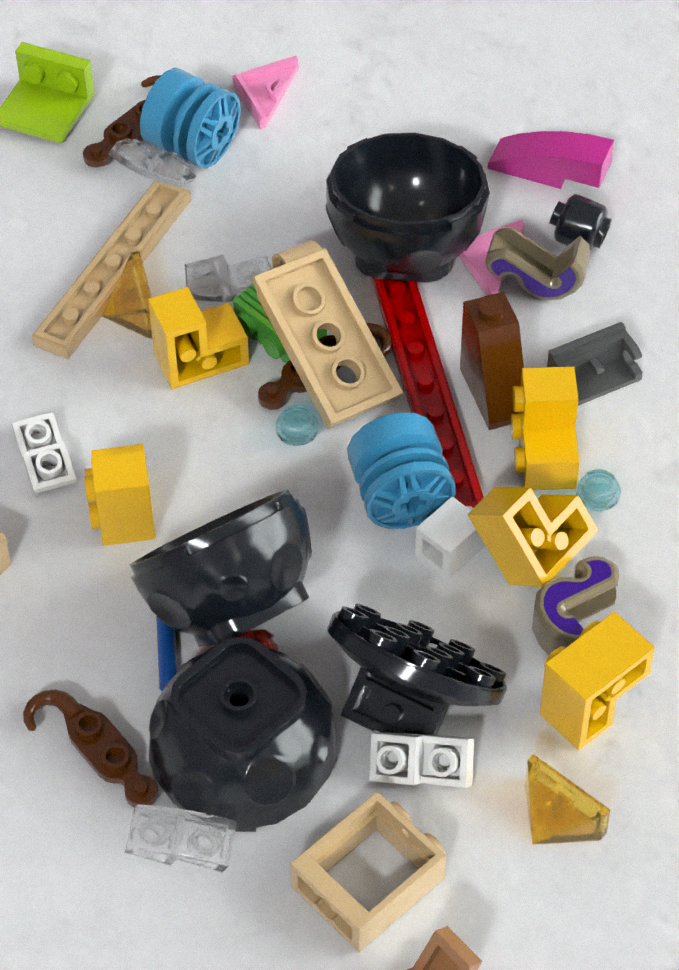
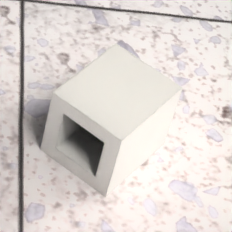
[415,497,484,579]

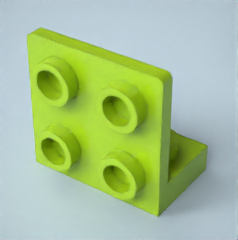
[0,42,95,143]

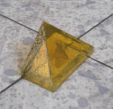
[102,251,152,339]
[525,754,611,845]

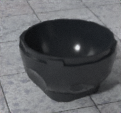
[325,133,490,283]
[129,490,312,647]
[149,637,337,832]

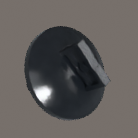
[327,604,507,735]

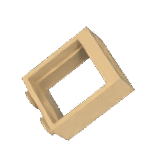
[290,791,446,952]

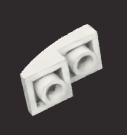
[12,412,77,494]
[369,732,474,788]

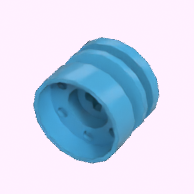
[140,67,241,169]
[347,413,456,529]

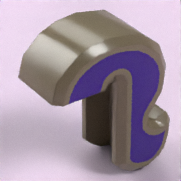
[485,228,591,300]
[532,556,619,655]

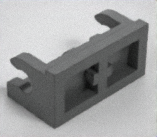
[547,322,643,406]

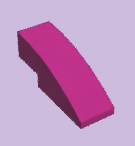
[487,131,614,189]

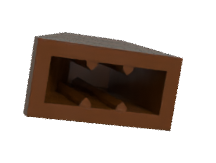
[460,292,524,430]

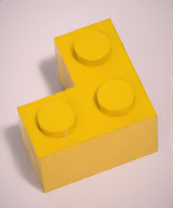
[148,287,249,390]
[510,367,580,490]
[84,444,156,546]
[467,487,598,587]
[540,611,655,751]

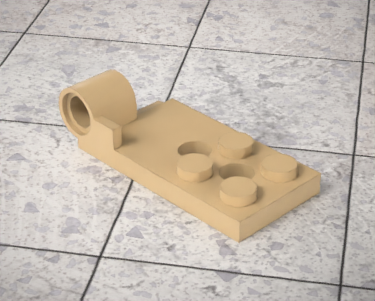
[252,240,403,430]

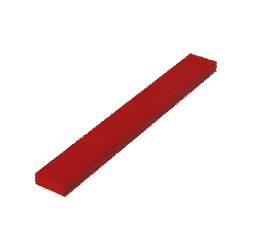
[371,277,484,508]

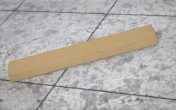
[32,178,191,359]

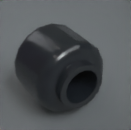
[549,194,612,251]

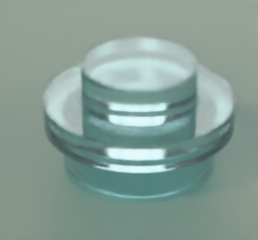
[276,405,319,446]
[576,469,621,511]

